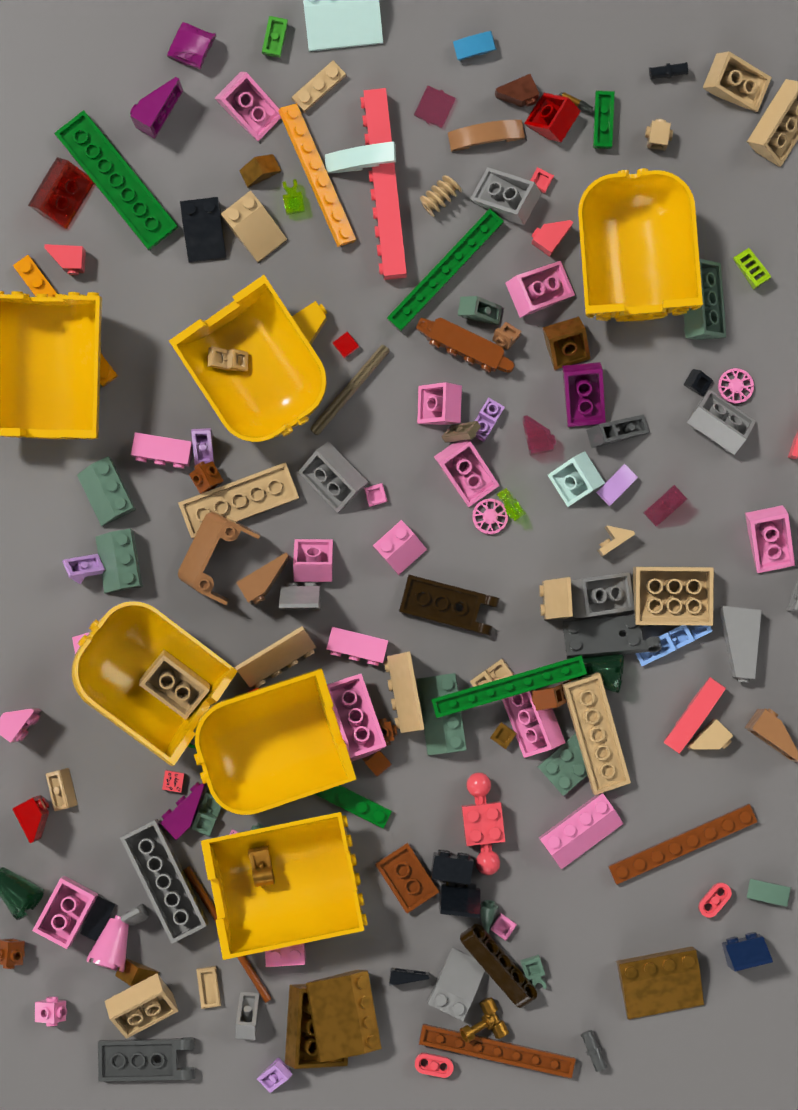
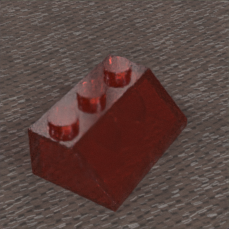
[28,157,94,229]

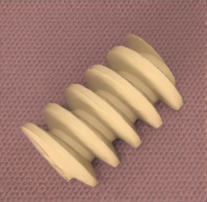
[420,175,462,217]

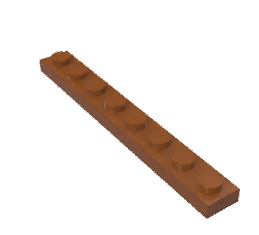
[608,804,757,885]
[419,1024,576,1078]

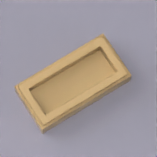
[196,966,221,1009]

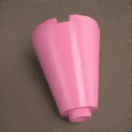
[86,915,129,972]

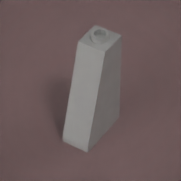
[719,606,762,683]

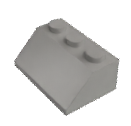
[687,389,756,455]
[298,441,368,513]

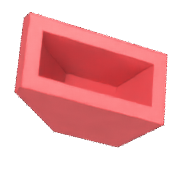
[531,220,573,257]
[44,244,86,275]

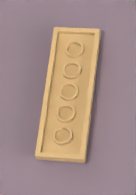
[178,462,299,539]
[562,673,631,795]

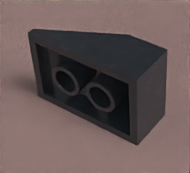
[180,197,226,262]
[439,881,480,918]

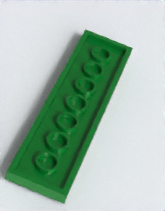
[54,110,178,251]

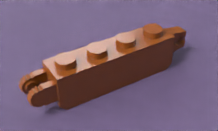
[416,317,515,374]

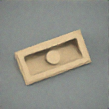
[46,768,77,811]

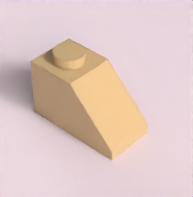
[687,719,733,749]

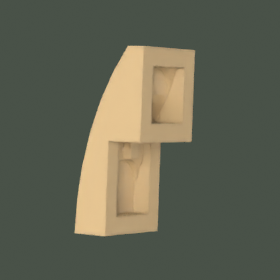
[208,347,248,371]
[470,658,514,687]

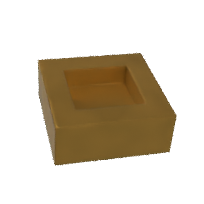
[490,722,517,749]

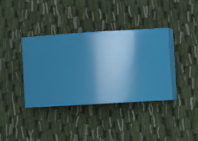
[453,31,496,61]

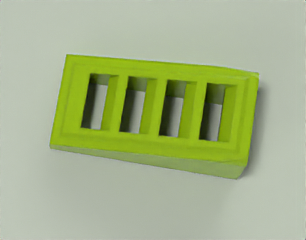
[733,248,771,290]

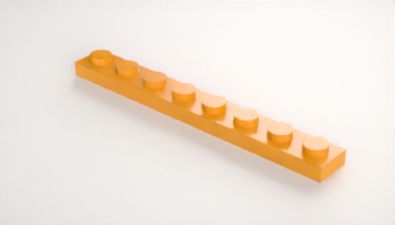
[278,103,356,247]
[13,255,118,387]

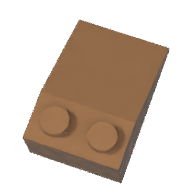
[236,553,290,605]
[745,708,798,762]

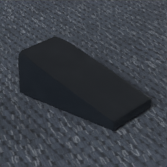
[80,896,116,941]
[389,968,430,986]

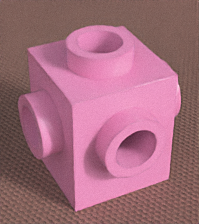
[35,996,67,1026]

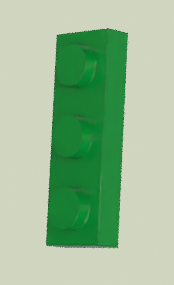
[593,91,615,149]

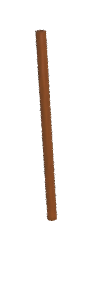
[183,866,272,1003]

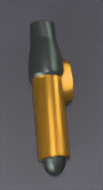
[559,92,593,113]

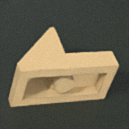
[597,526,635,557]

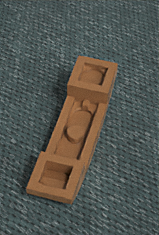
[448,120,525,152]

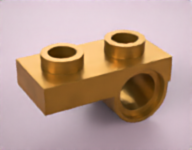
[248,846,275,887]

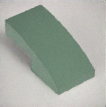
[192,791,222,836]
[747,879,791,907]

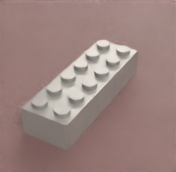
[120,819,209,944]

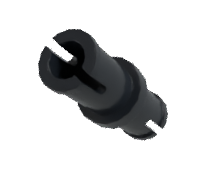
[649,62,688,80]

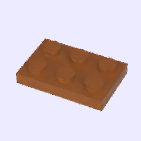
[375,842,439,913]

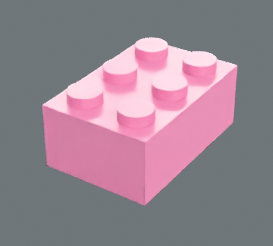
[32,876,98,949]

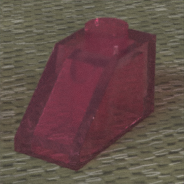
[522,415,556,456]
[643,485,687,527]

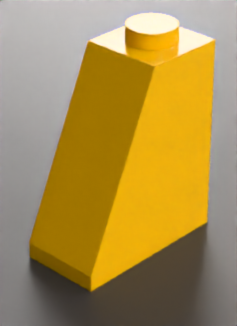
[292,301,327,345]

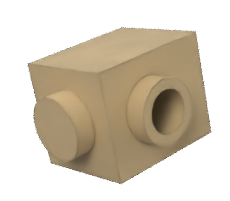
[645,119,673,151]

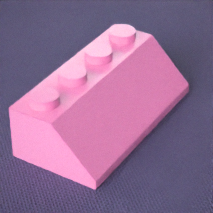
[327,674,387,762]
[502,689,566,758]
[538,793,623,869]

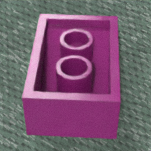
[130,77,183,139]
[562,362,606,427]

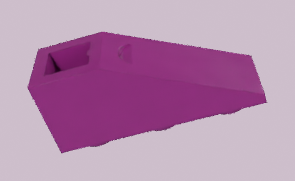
[160,782,206,840]

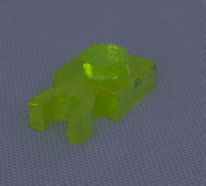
[282,179,305,215]
[497,488,526,521]

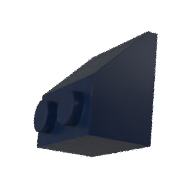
[722,932,773,972]

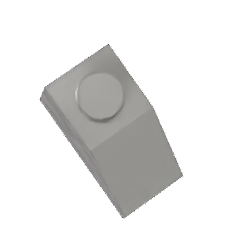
[236,992,260,1040]

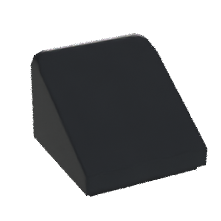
[684,369,713,396]

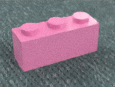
[131,432,193,469]
[327,627,388,666]

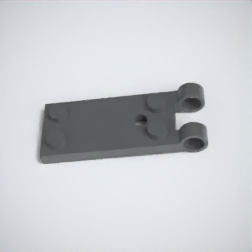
[562,615,662,659]
[98,1037,195,1082]

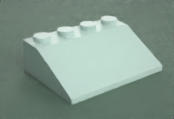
[303,0,383,52]

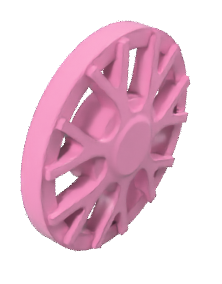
[718,368,754,404]
[472,499,508,534]

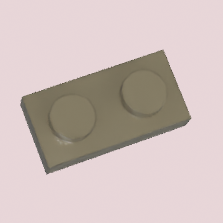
[442,421,481,443]

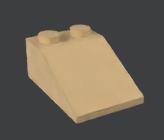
[703,51,772,112]
[221,190,287,263]
[539,577,573,620]

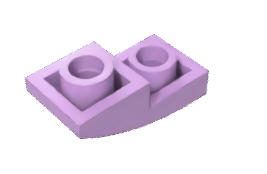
[475,397,505,442]
[596,464,638,506]

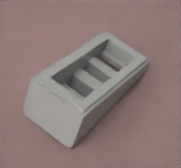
[121,904,149,926]

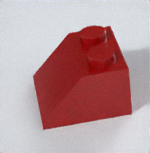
[524,93,581,142]
[12,795,49,843]

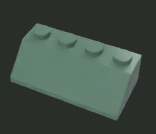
[683,259,726,340]
[417,673,467,755]

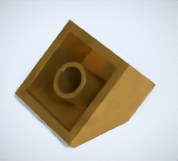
[543,316,591,370]

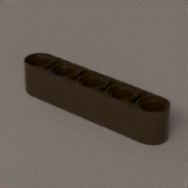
[460,924,537,1008]

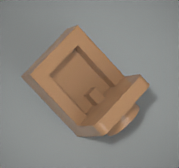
[492,322,522,350]

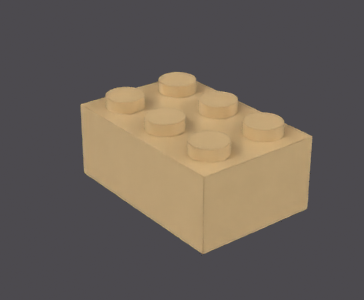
[139,650,210,720]
[105,974,178,1039]

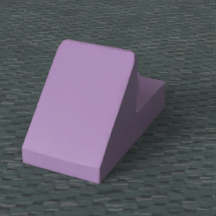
[191,428,214,465]
[62,554,105,584]
[257,1058,292,1093]

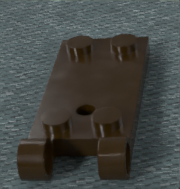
[399,575,500,636]

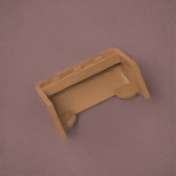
[178,512,261,605]

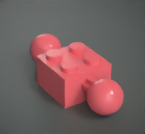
[461,772,506,875]

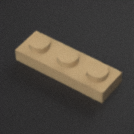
[291,60,346,113]

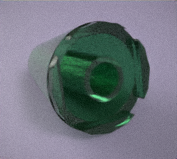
[576,654,624,693]
[0,867,44,920]

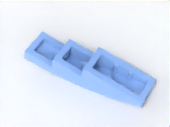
[635,625,713,666]

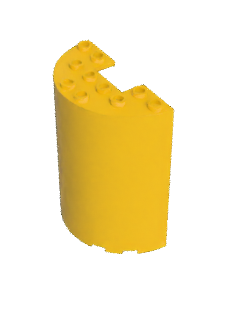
[0,291,102,439]
[201,812,368,960]

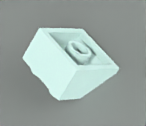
[548,451,605,507]

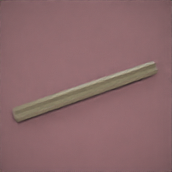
[310,345,389,435]

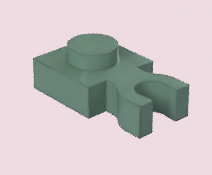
[520,955,547,991]

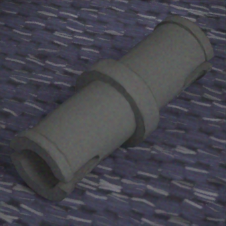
[581,1030,607,1072]

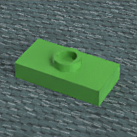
[262,16,288,58]

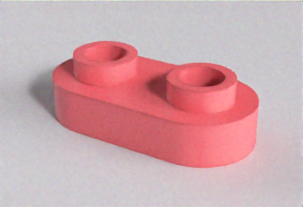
[698,882,732,918]
[415,1053,454,1078]

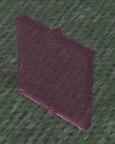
[414,86,456,128]

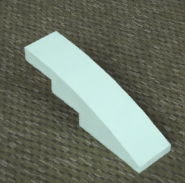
[325,141,396,174]

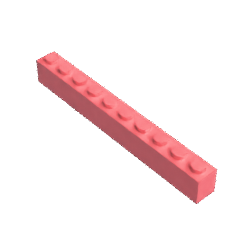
[360,88,407,280]

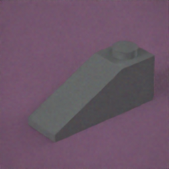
[586,414,649,448]

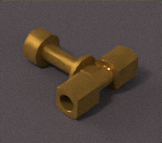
[459,997,509,1043]

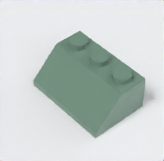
[77,456,136,526]
[95,529,143,593]

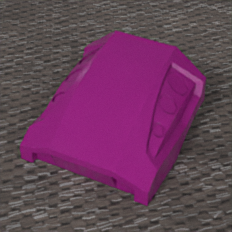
[167,22,216,70]

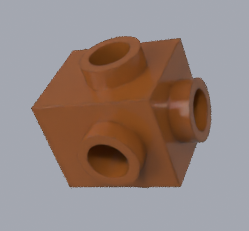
[189,461,224,494]
[378,718,398,746]
[0,938,25,969]

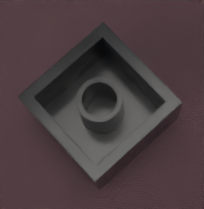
[431,849,474,885]

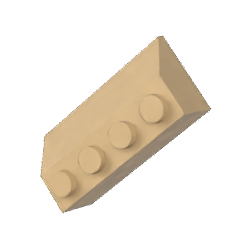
[747,79,798,167]

